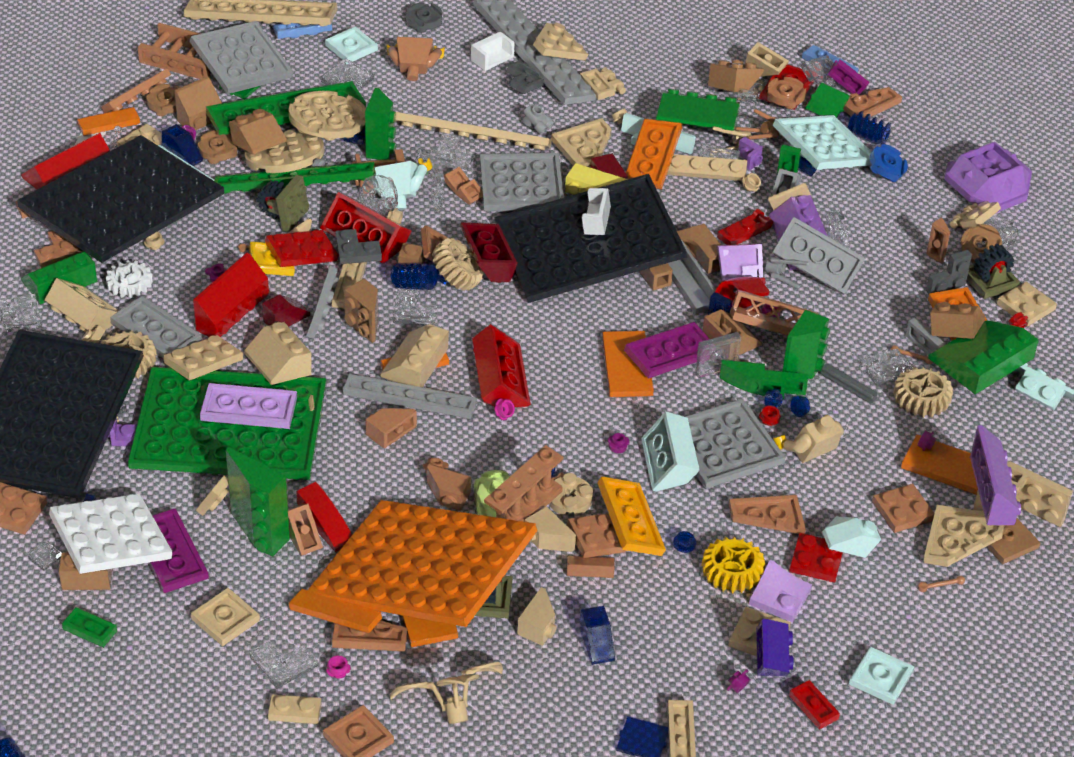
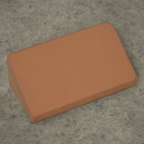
[926,218,950,264]
[567,556,615,578]

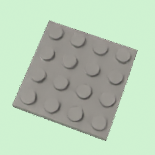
[190,21,294,94]
[480,153,564,212]
[686,399,786,489]

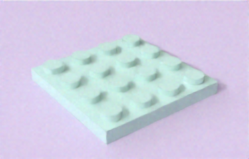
[773,115,872,170]

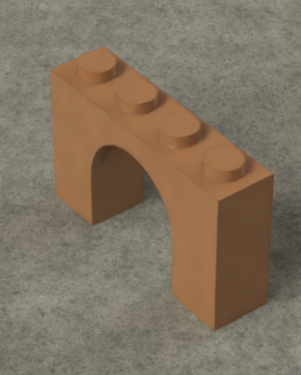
[639,223,721,291]

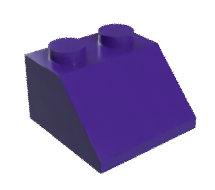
[756,619,794,677]

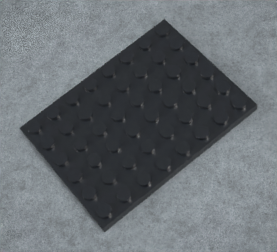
[17,135,224,263]
[494,174,687,303]
[0,330,144,499]

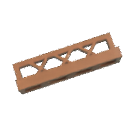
[730,290,818,336]

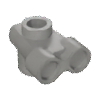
[523,104,555,135]

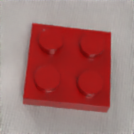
[789,533,843,583]

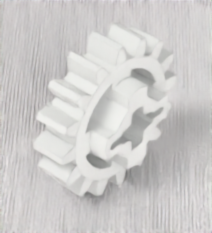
[106,260,153,298]

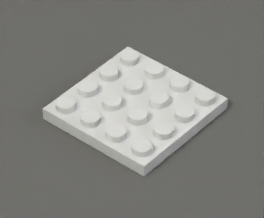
[49,494,172,574]

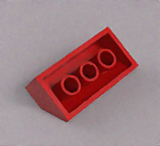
[21,133,110,190]
[320,192,412,264]
[193,253,269,337]
[472,324,531,408]

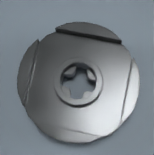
[406,2,442,33]

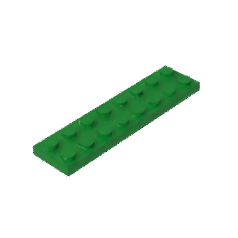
[206,81,366,135]

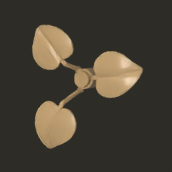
[390,662,503,724]

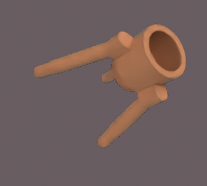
[735,109,780,140]

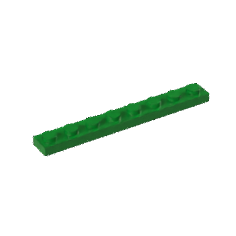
[214,162,375,194]

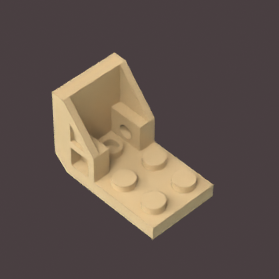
[973,461,1073,527]

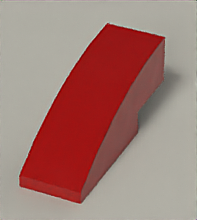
[296,481,352,552]

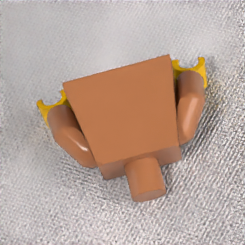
[387,37,445,81]

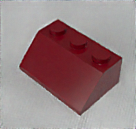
[460,222,517,283]

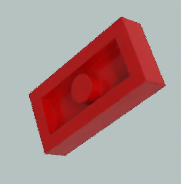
[789,680,840,730]

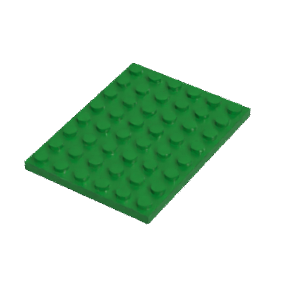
[128,367,327,480]

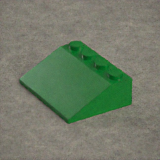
[656,88,740,131]
[928,320,1039,395]
[226,447,290,557]

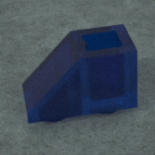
[161,124,203,166]

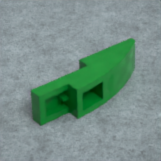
[720,360,808,399]

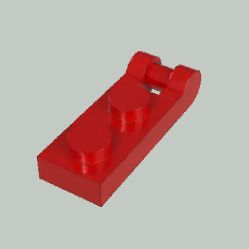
[717,209,774,245]

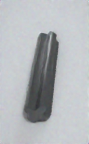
[821,363,878,403]

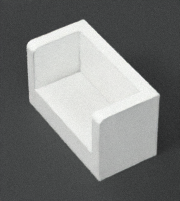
[471,32,514,71]
[582,188,611,235]

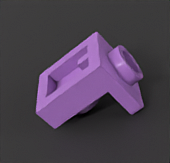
[738,137,763,171]
[108,418,137,446]

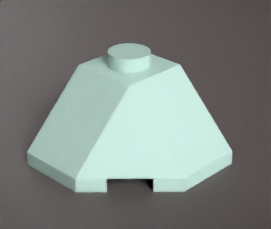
[822,516,881,558]

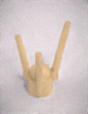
[709,126,751,155]

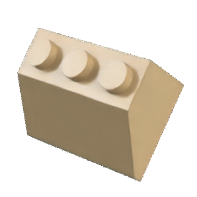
[45,278,119,332]
[245,322,311,385]
[381,324,449,387]

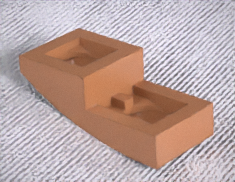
[442,166,483,205]

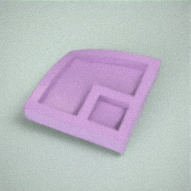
[717,243,763,288]
[749,560,812,623]

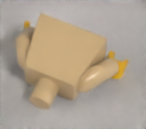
[773,415,844,463]

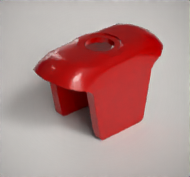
[715,277,770,314]

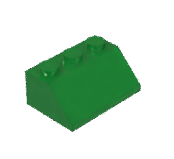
[365,87,396,160]
[21,252,97,305]
[783,310,831,379]

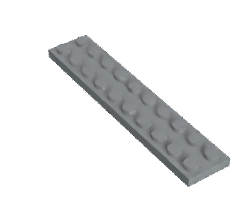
[473,0,596,105]

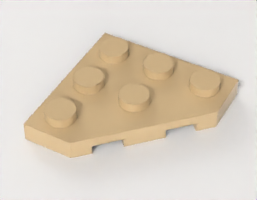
[533,22,589,61]
[551,118,612,167]
[924,505,1005,567]

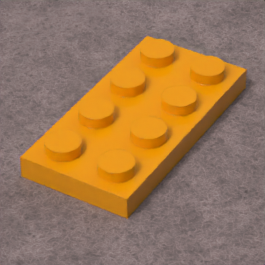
[597,476,666,556]

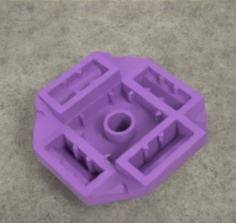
[944,142,1032,212]

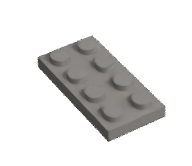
[772,217,866,295]
[110,296,202,359]

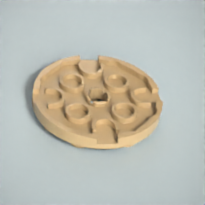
[289,91,366,141]
[245,130,325,173]

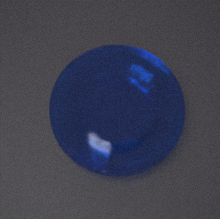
[764,388,783,408]
[790,395,810,417]
[673,531,696,553]

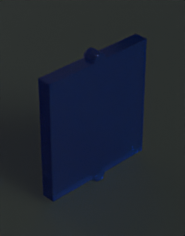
[616,716,669,757]

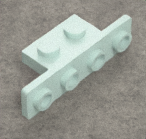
[621,113,696,154]
[1015,363,1074,411]

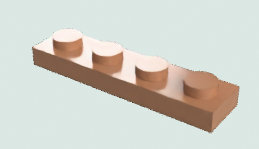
[101,68,171,113]

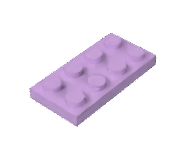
[200,383,297,429]

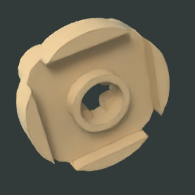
[549,473,593,515]

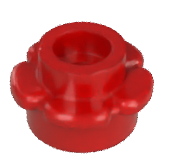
[1008,312,1028,328]
[759,406,781,426]

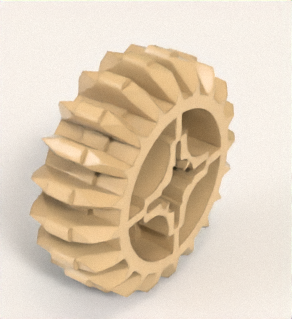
[432,238,484,291]
[101,330,157,379]
[893,367,953,418]

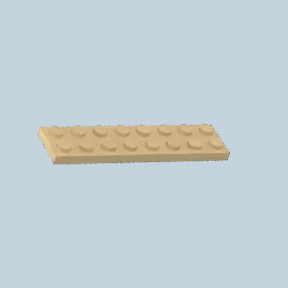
[184,0,337,26]

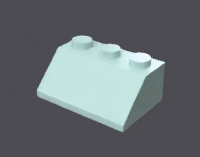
[641,411,700,492]

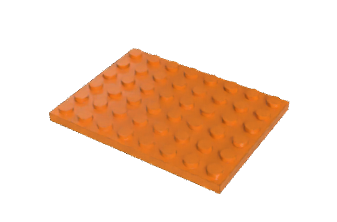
[308,500,538,627]

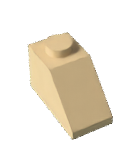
[745,42,789,77]
[525,507,576,552]
[517,587,557,646]

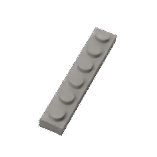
[343,374,477,419]

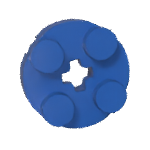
[870,144,908,182]

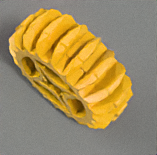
[702,536,766,594]

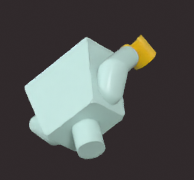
[372,158,432,210]

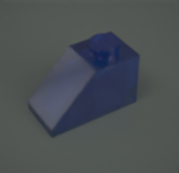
[579,606,615,665]

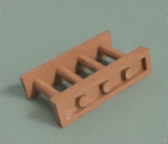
[138,23,210,79]
[484,445,563,522]

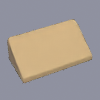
[768,183,812,211]

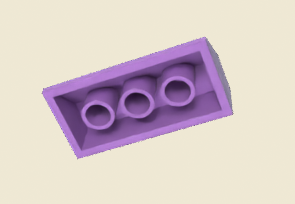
[769,195,827,270]
[970,425,1021,525]

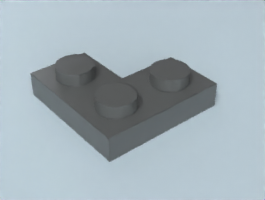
[506,61,545,94]
[336,229,382,264]
[926,250,972,294]

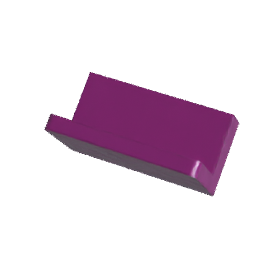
[827,59,869,95]

